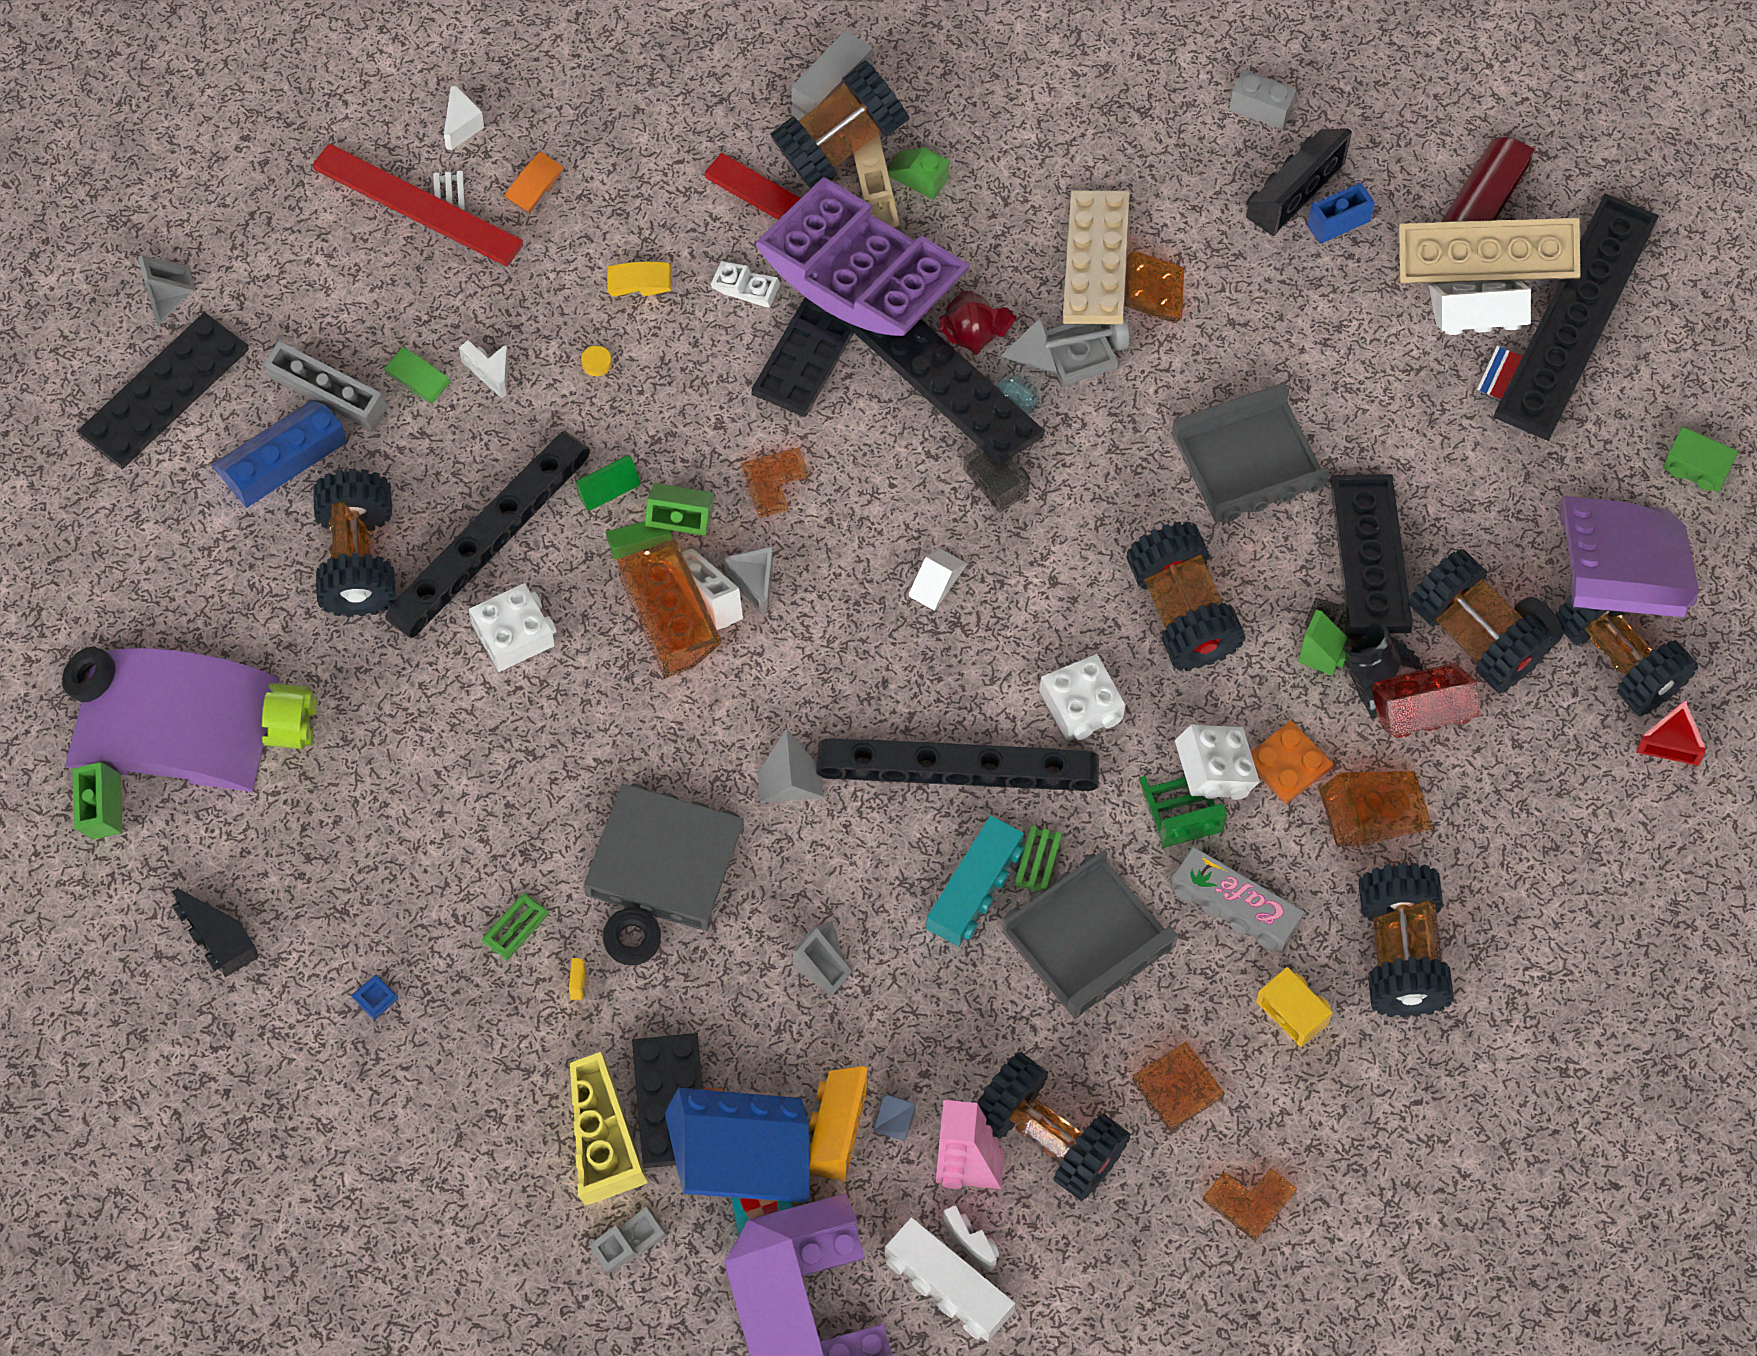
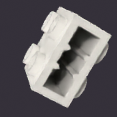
[468,583,556,672]
[1039,654,1125,742]
[1175,725,1260,800]

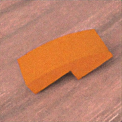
[504,151,564,214]

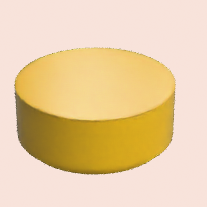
[581,346,612,376]

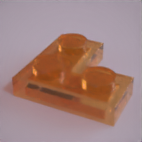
[741,447,808,518]
[1202,1168,1297,1242]

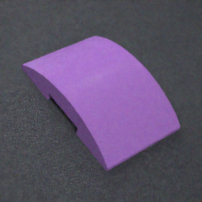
[756,177,970,336]
[65,648,279,792]

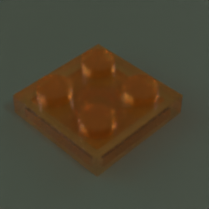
[1124,250,1184,323]
[1132,1041,1225,1132]

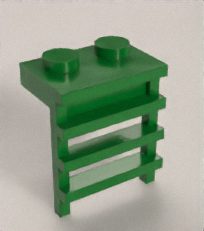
[1139,776,1227,848]

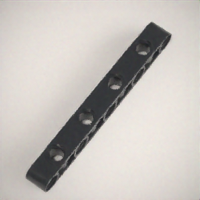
[385,431,590,638]
[816,738,1099,791]

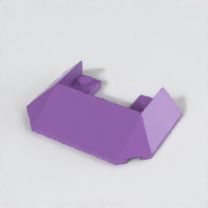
[724,1193,895,1356]

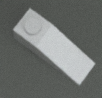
[666,548,743,630]

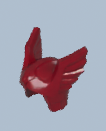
[939,290,1017,355]

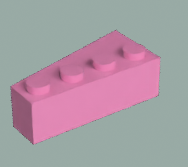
[936,1100,1005,1189]

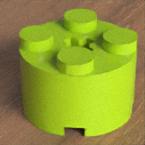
[262,683,318,749]

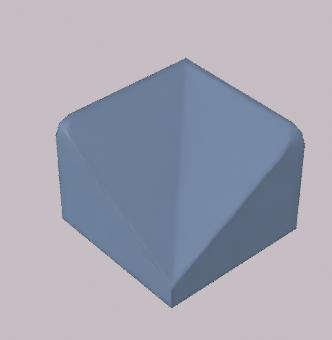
[874,1094,916,1141]

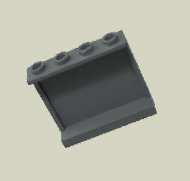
[1171,383,1330,522]
[584,783,744,932]
[1002,849,1178,1019]

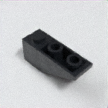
[172,888,259,978]

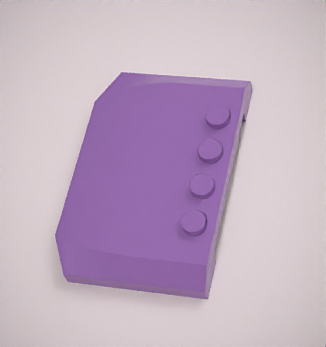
[1559,496,1699,617]

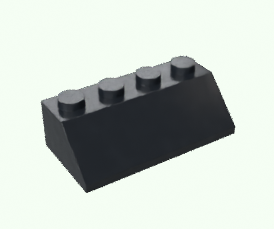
[1246,128,1352,237]

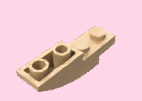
[849,125,901,230]

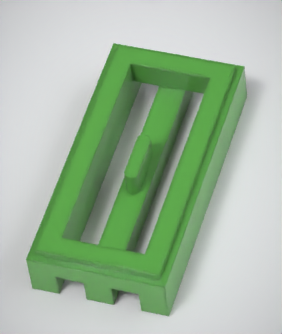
[1015,825,1062,892]
[481,893,549,961]

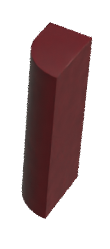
[1441,137,1535,222]

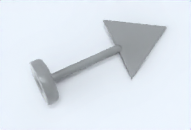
[1000,317,1129,374]

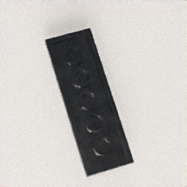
[77,312,249,469]
[1330,474,1413,634]

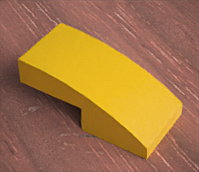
[607,262,671,296]

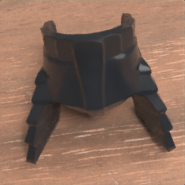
[1344,622,1423,719]

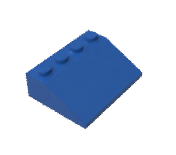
[665,1088,810,1203]

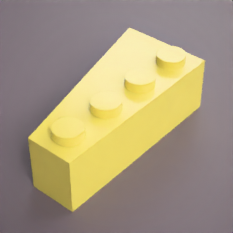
[570,1052,648,1206]

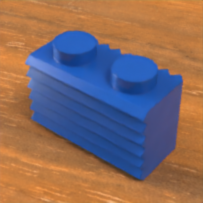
[1307,182,1375,244]

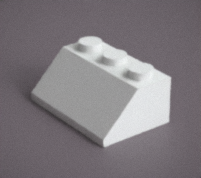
[1429,280,1531,335]

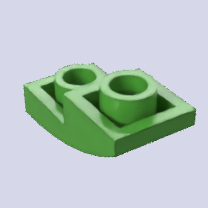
[384,347,451,404]

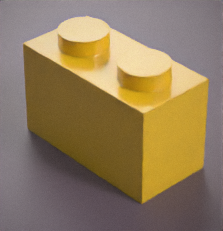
[1256,967,1333,1048]

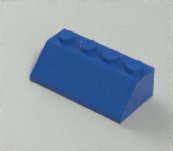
[211,400,347,508]

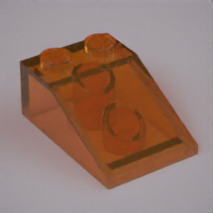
[1319,771,1433,847]

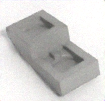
[589,1207,668,1273]

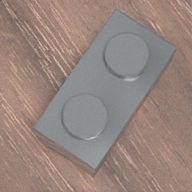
[1229,69,1297,130]

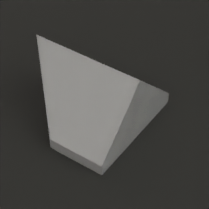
[138,255,196,327]
[724,546,773,616]
[758,728,823,803]
[793,921,852,995]

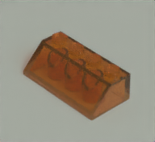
[617,539,722,679]

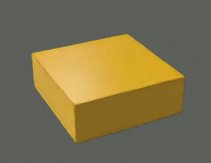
[569,958,586,1000]

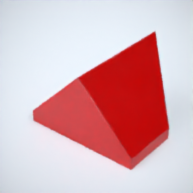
[1636,700,1706,766]

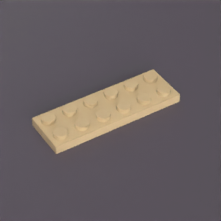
[1063,190,1130,324]
[1399,218,1580,284]

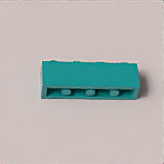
[926,815,1026,947]

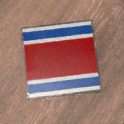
[1474,344,1523,405]

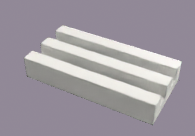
[433,171,465,211]

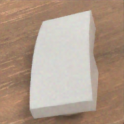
[711,261,780,308]
[943,1205,999,1271]

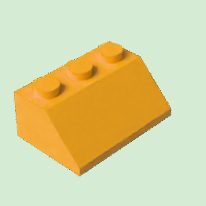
[809,1066,868,1182]

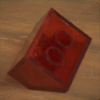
[1371,663,1481,738]

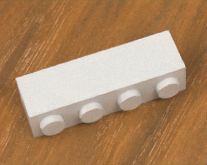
[885,1217,1015,1342]

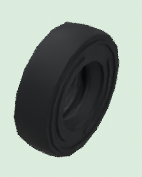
[1513,597,1563,648]
[62,646,115,702]
[603,908,661,965]

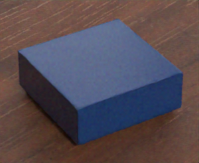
[351,974,398,1020]

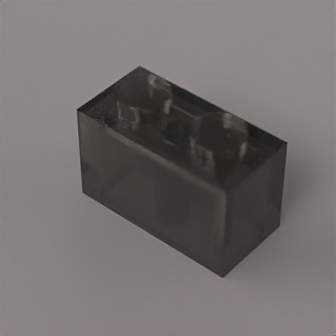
[963,447,1030,513]

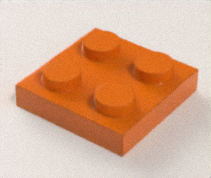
[1250,720,1334,804]

